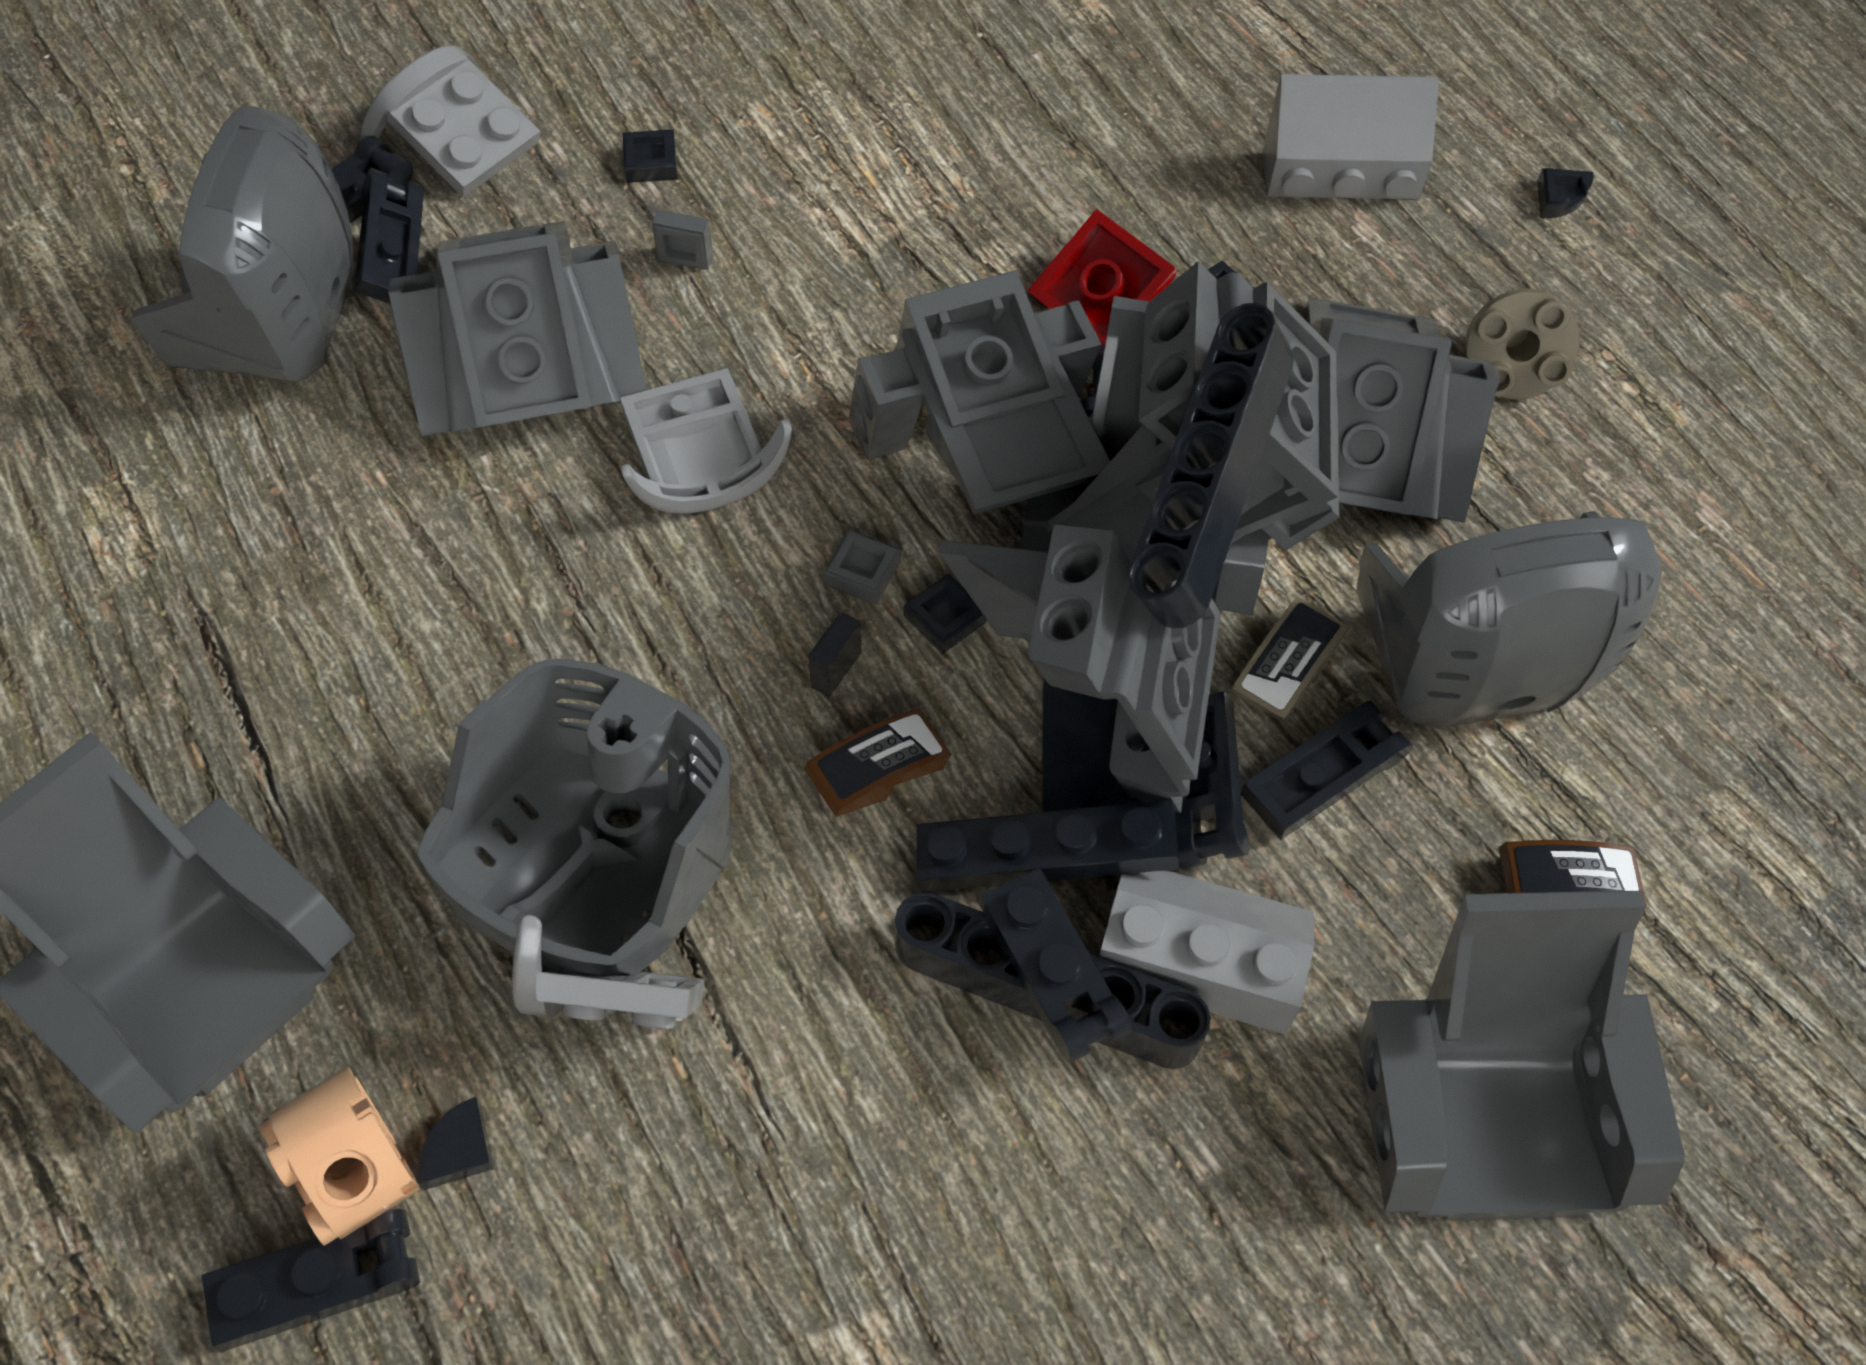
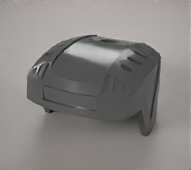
[132,105,353,382]
[1356,511,1662,729]
[417,659,732,976]

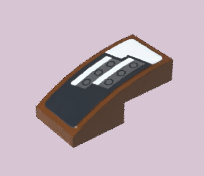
[804,708,952,817]
[1498,840,1647,906]

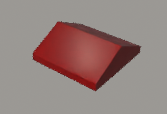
[1027,209,1178,344]

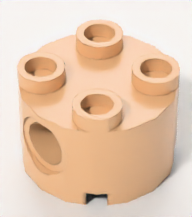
[259,1066,420,1246]

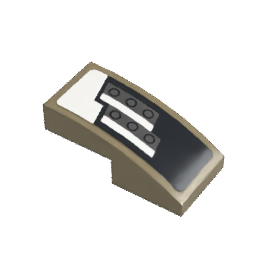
[1232,596,1349,724]

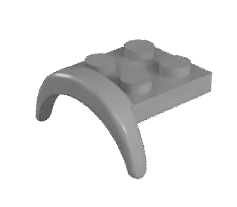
[359,46,541,197]
[620,368,792,514]
[512,915,705,1028]

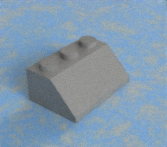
[1262,74,1439,199]
[1099,870,1314,1035]

